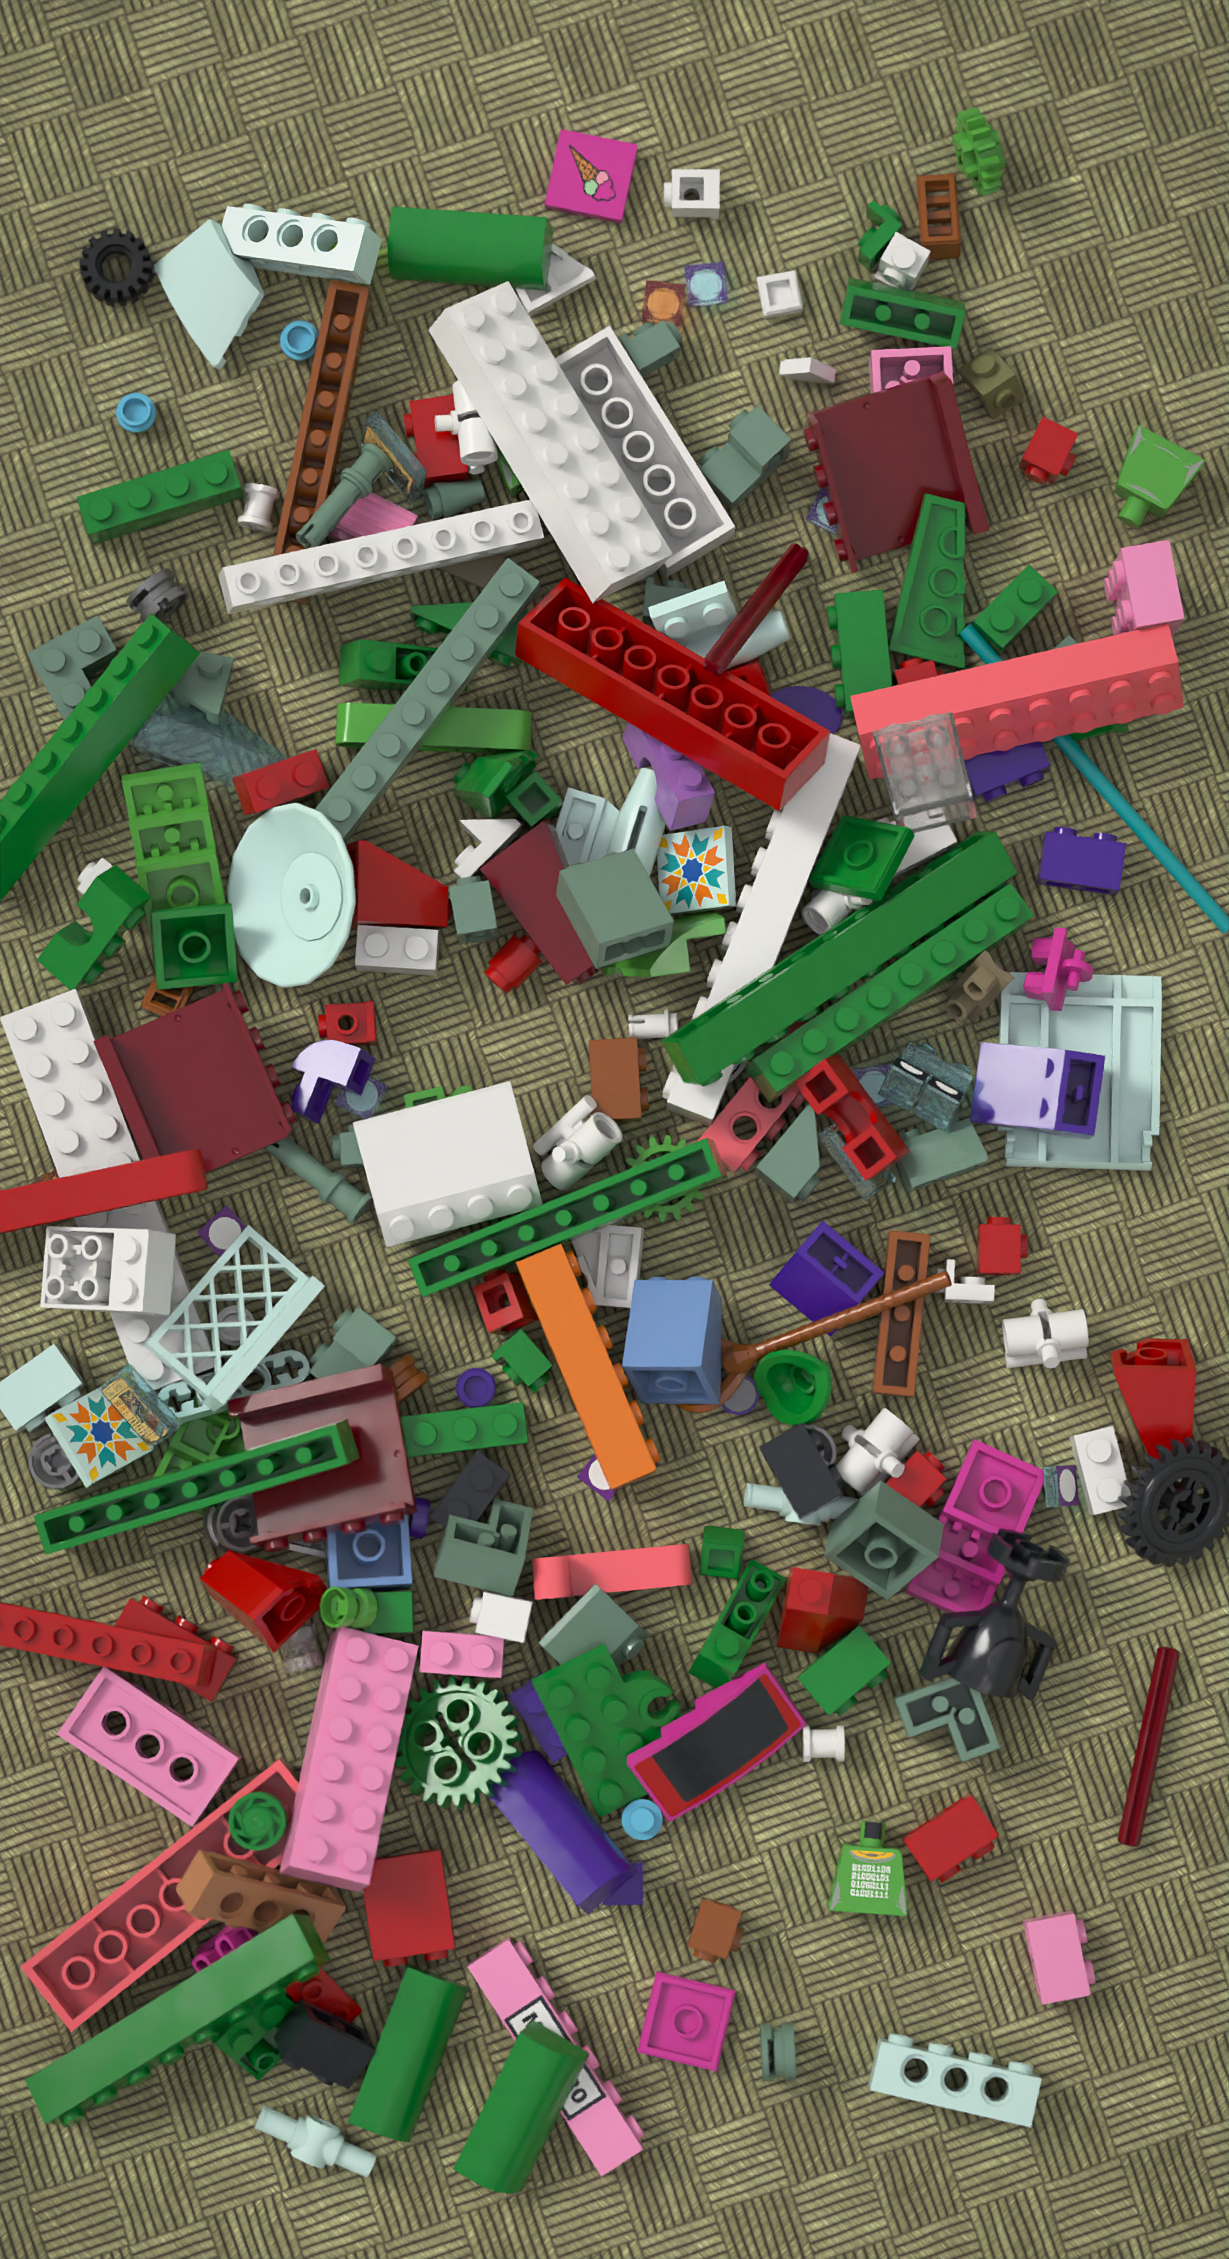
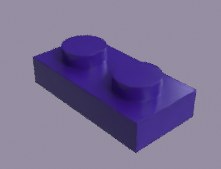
[508,1673,567,1763]

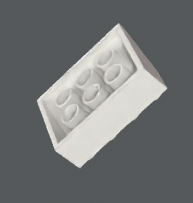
[353,1081,543,1247]

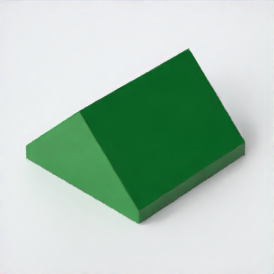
[150,903,238,990]

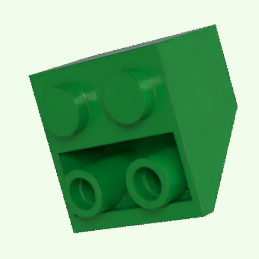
[211,1993,297,2081]

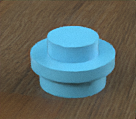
[280,321,319,361]
[116,393,156,433]
[622,1799,662,1840]

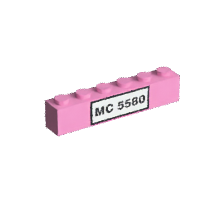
[468,1936,645,2176]

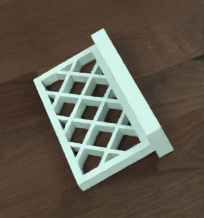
[144,1225,325,1412]

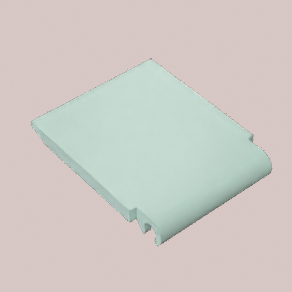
[997,972,1162,1171]

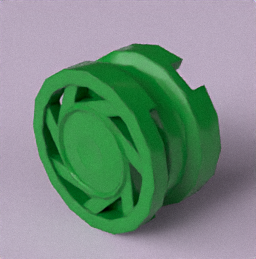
[228,1791,288,1851]

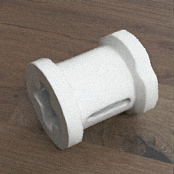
[237,483,280,532]
[802,1725,845,1762]

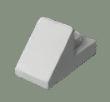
[454,819,522,879]

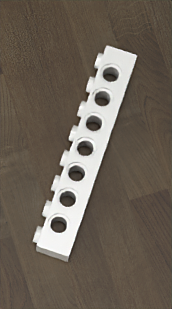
[218,500,544,614]

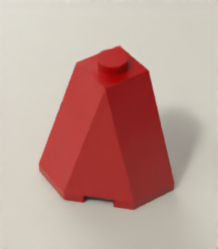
[345,840,452,931]
[1110,1338,1196,1460]
[199,1550,328,1653]
[776,1567,869,1654]

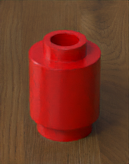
[484,934,542,994]

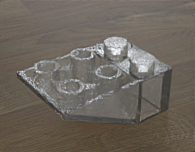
[872,712,978,833]

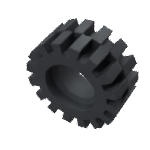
[79,229,154,307]

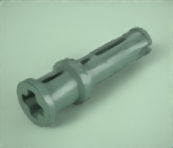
[295,443,393,549]
[263,1137,373,1225]

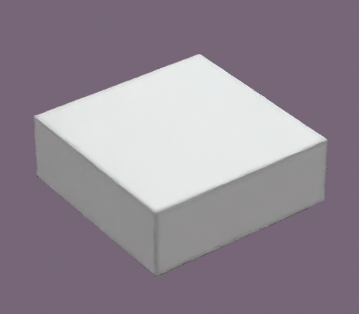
[756,270,803,319]

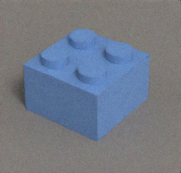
[325,1515,412,1591]

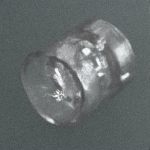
[280,1624,324,1674]

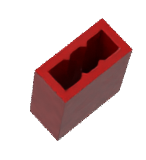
[363,1848,456,1967]

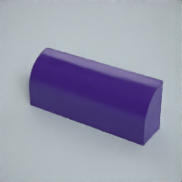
[490,1750,638,1915]

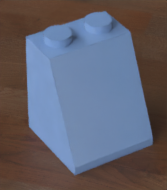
[622,1277,722,1404]

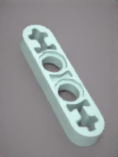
[156,1350,310,1425]

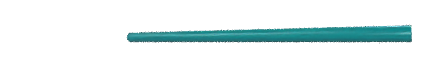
[959,624,1229,934]

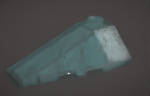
[132,694,288,805]

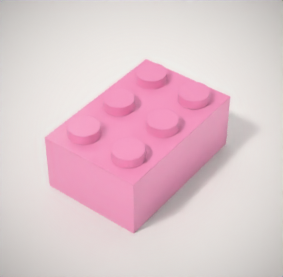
[1104,540,1184,638]

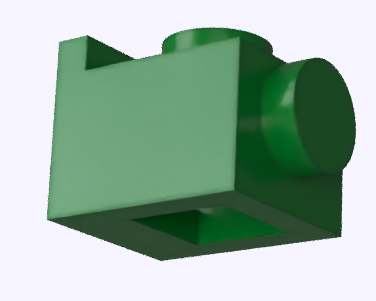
[491,1329,553,1393]

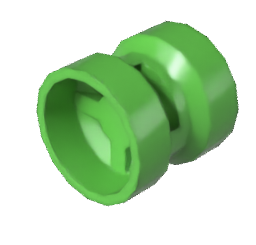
[320,1586,378,1629]

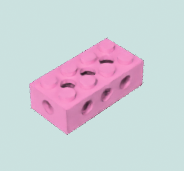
[57,1667,242,1827]

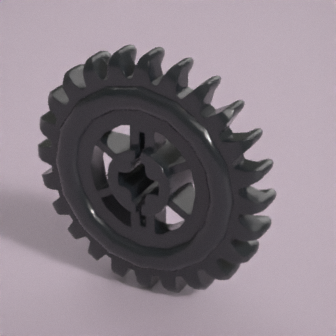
[1117,1437,1229,1567]

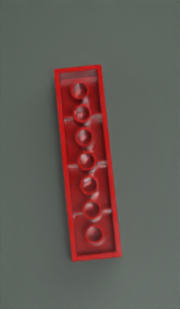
[515,578,831,811]

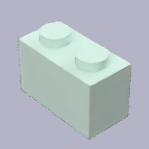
[0,1344,86,1433]

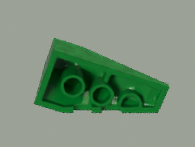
[452,750,541,819]

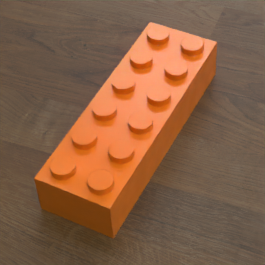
[516,1244,661,1491]

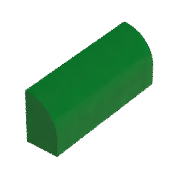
[388,206,554,291]
[347,1964,470,2142]
[453,2020,590,2194]

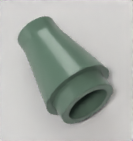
[424,479,485,520]

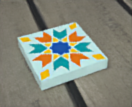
[657,826,736,916]
[45,1382,154,1488]

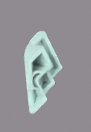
[154,219,265,369]

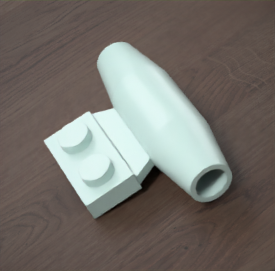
[648,581,791,670]
[555,768,666,877]

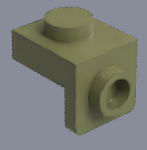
[958,347,1024,419]

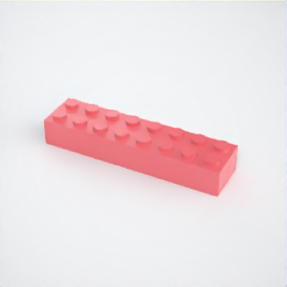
[850,623,1184,780]
[21,1757,299,2032]

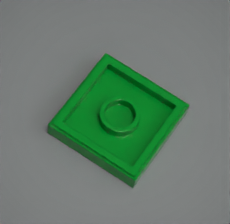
[809,815,915,901]

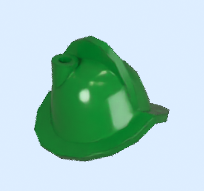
[754,1350,832,1426]

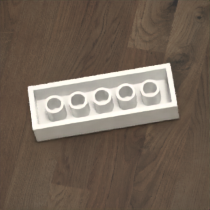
[555,326,735,578]

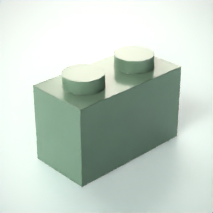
[449,876,499,945]

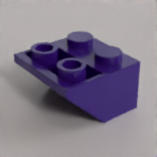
[769,1220,884,1337]

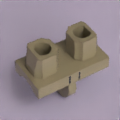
[944,950,1014,1023]

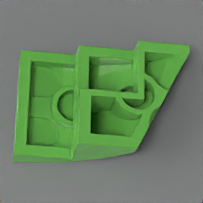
[602,910,726,977]
[153,1395,245,1516]

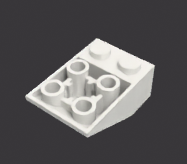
[40,1226,176,1315]

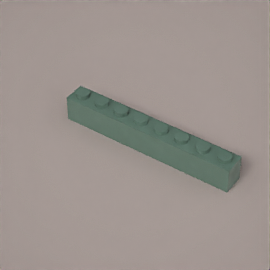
[315,558,541,843]

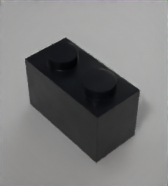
[759,1423,845,1521]
[430,1451,511,1528]
[273,1999,376,2090]

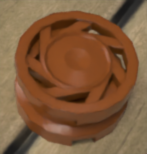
[389,1353,430,1404]

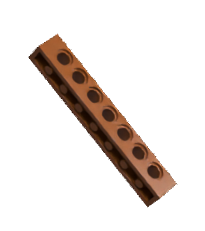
[273,280,372,606]

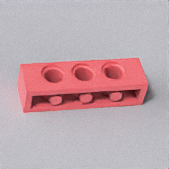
[698,1021,807,1174]

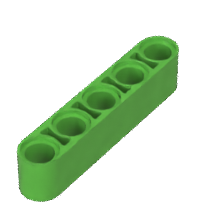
[335,703,532,754]

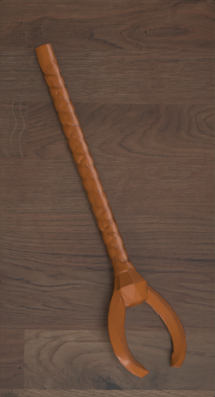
[676,1271,952,1413]

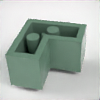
[699,405,791,512]
[27,615,119,720]
[309,1307,400,1379]
[433,1498,533,1597]
[892,1676,1000,1762]

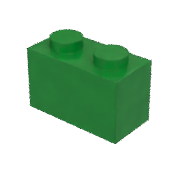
[972,565,1058,656]
[796,1625,891,1716]

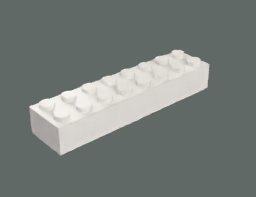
[429,281,673,603]

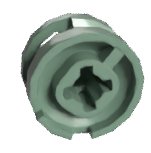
[760,2022,796,2082]

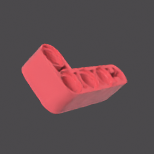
[531,1544,693,1600]

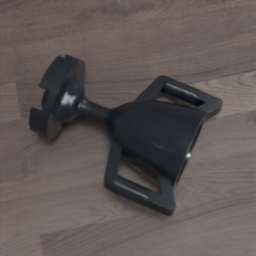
[919,1529,1070,1700]

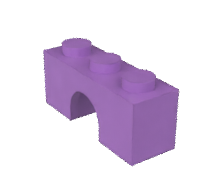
[622,722,715,831]

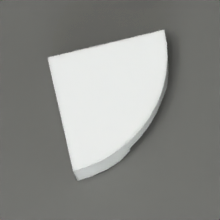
[779,357,836,383]

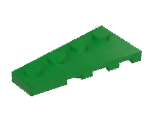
[888,494,965,669]

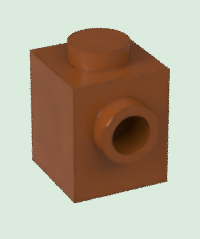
[687,1896,744,1963]

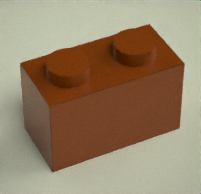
[589,1038,649,1123]

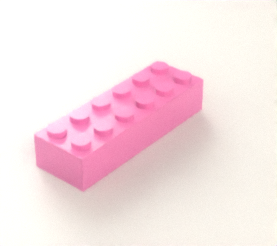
[279,1627,418,1892]

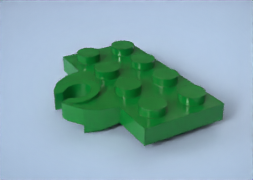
[531,1643,680,1818]

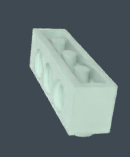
[221,204,382,285]
[868,2033,1042,2127]

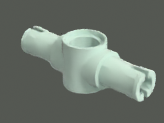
[744,1483,859,1526]
[254,2106,377,2178]

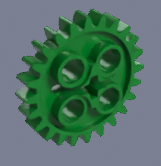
[394,1676,523,1810]

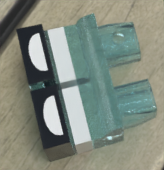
[878,1042,974,1131]

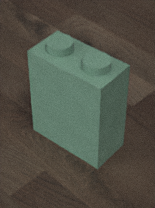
[556,849,674,968]

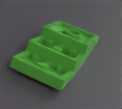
[122,762,226,933]

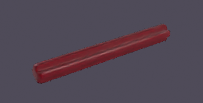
[703,543,809,675]
[1118,1646,1180,1847]

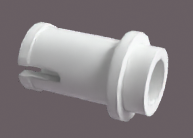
[628,1009,679,1039]

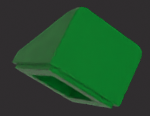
[699,1525,744,1579]

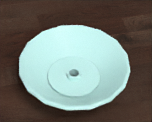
[226,803,356,988]

